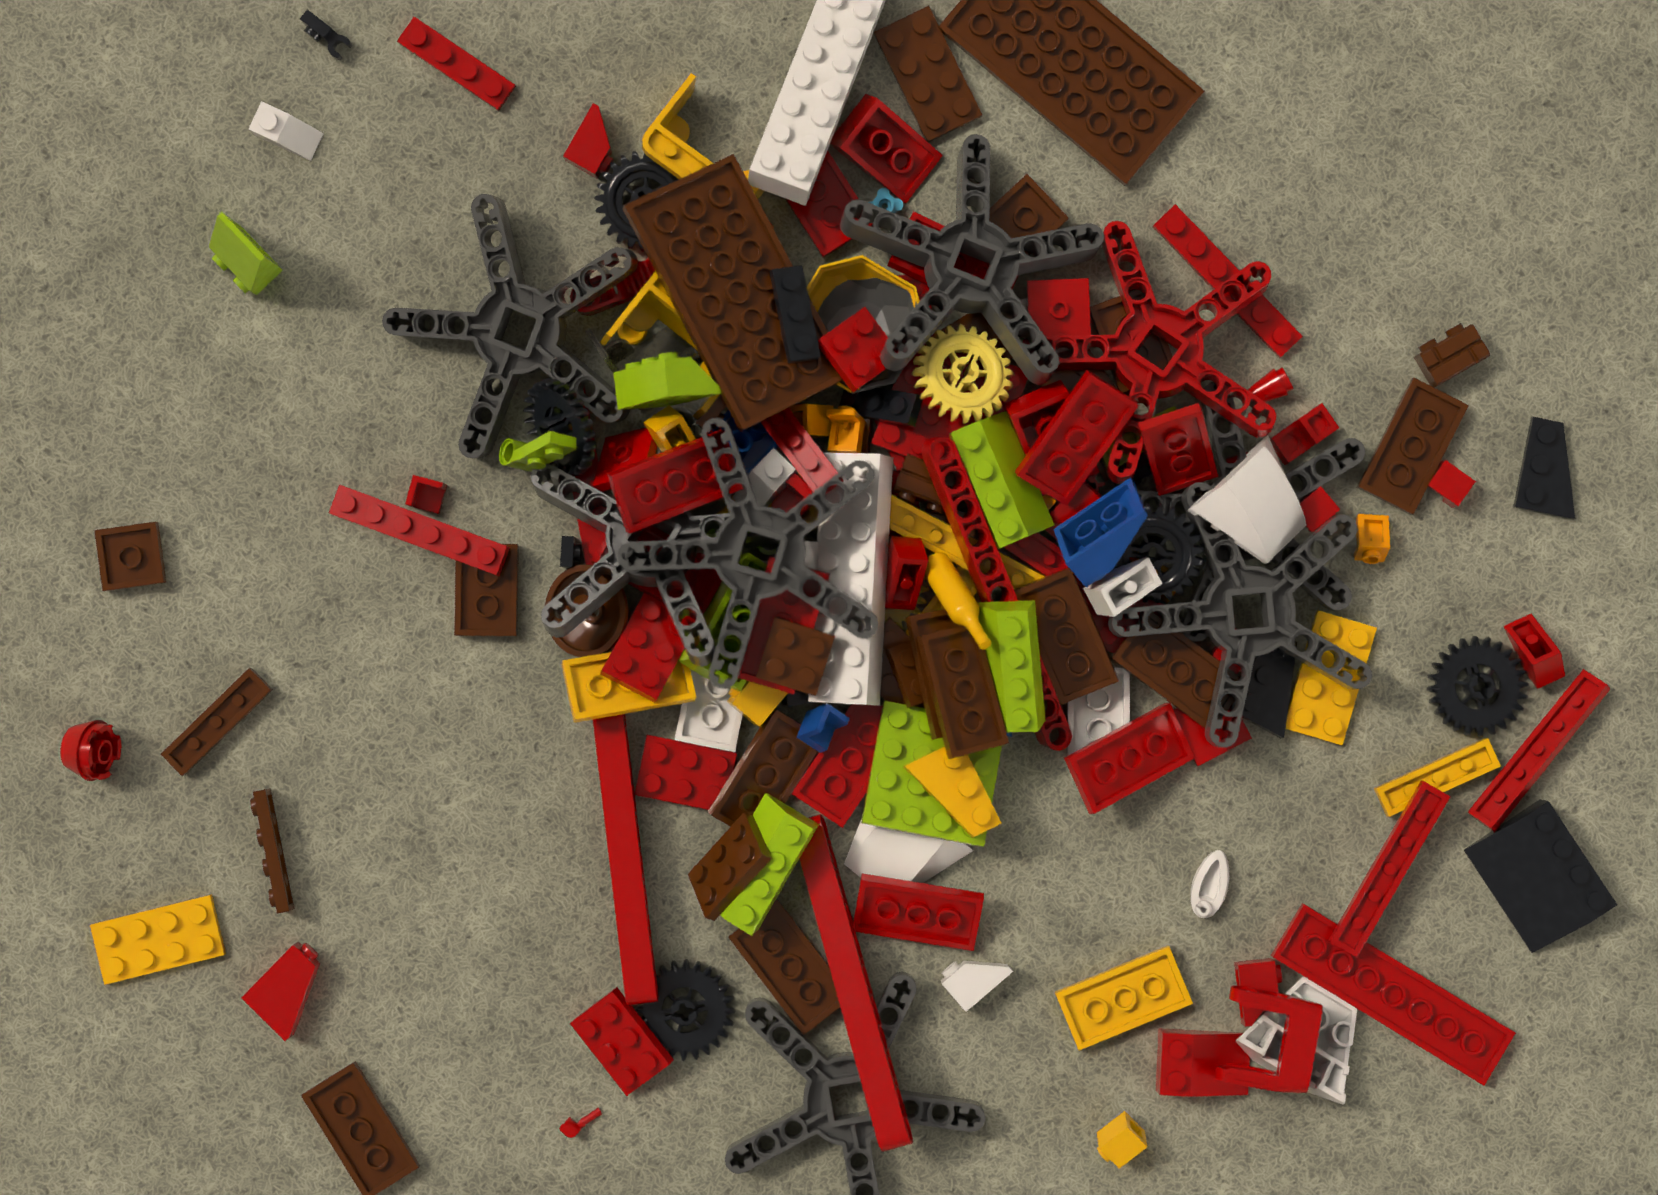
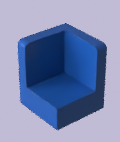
[797,703,850,753]

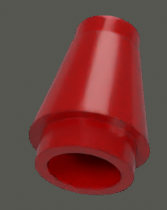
[1247,367,1294,402]

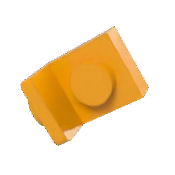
[1354,514,1390,564]

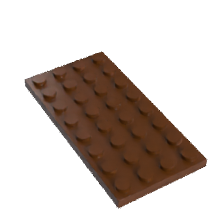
[938,0,1205,186]
[622,154,843,432]

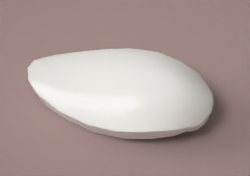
[1191,850,1230,918]

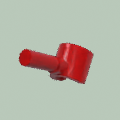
[559,1108,602,1138]

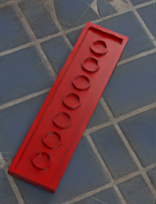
[1271,903,1516,1086]

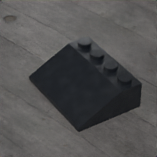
[1464,799,1617,953]

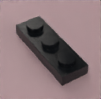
[769,265,821,364]
[839,388,923,427]

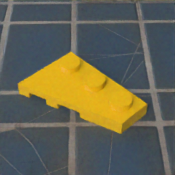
[903,746,1002,838]

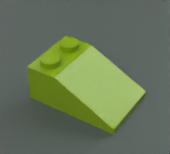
[209,212,283,295]

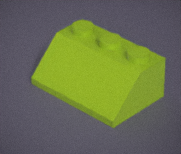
[614,352,721,410]

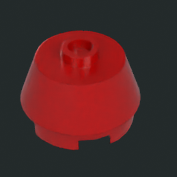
[60,720,122,781]

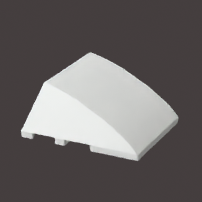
[1187,436,1306,564]
[844,815,974,883]
[1236,976,1357,1104]

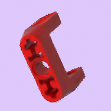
[1214,985,1322,1093]

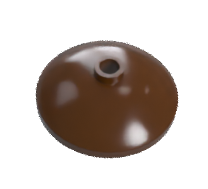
[545,565,628,657]

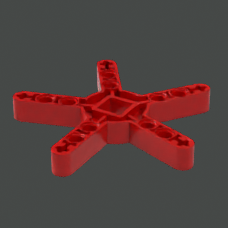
[1022,221,1276,484]

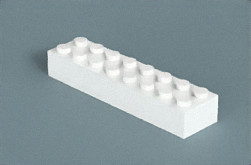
[748,0,886,206]
[808,453,893,706]

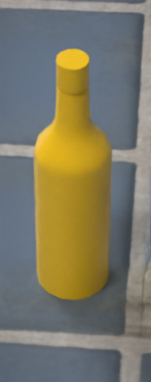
[924,552,991,650]

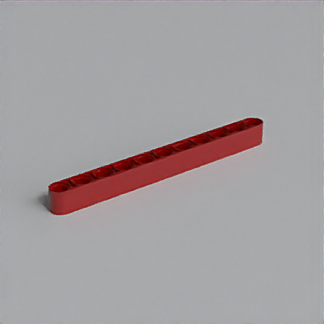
[921,437,1072,751]
[593,714,658,1006]
[800,814,913,1152]

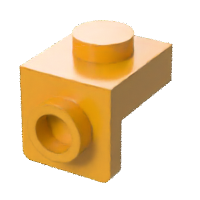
[826,406,865,453]

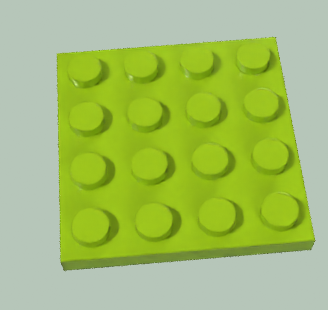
[861,701,1002,847]

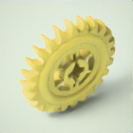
[912,324,1013,424]

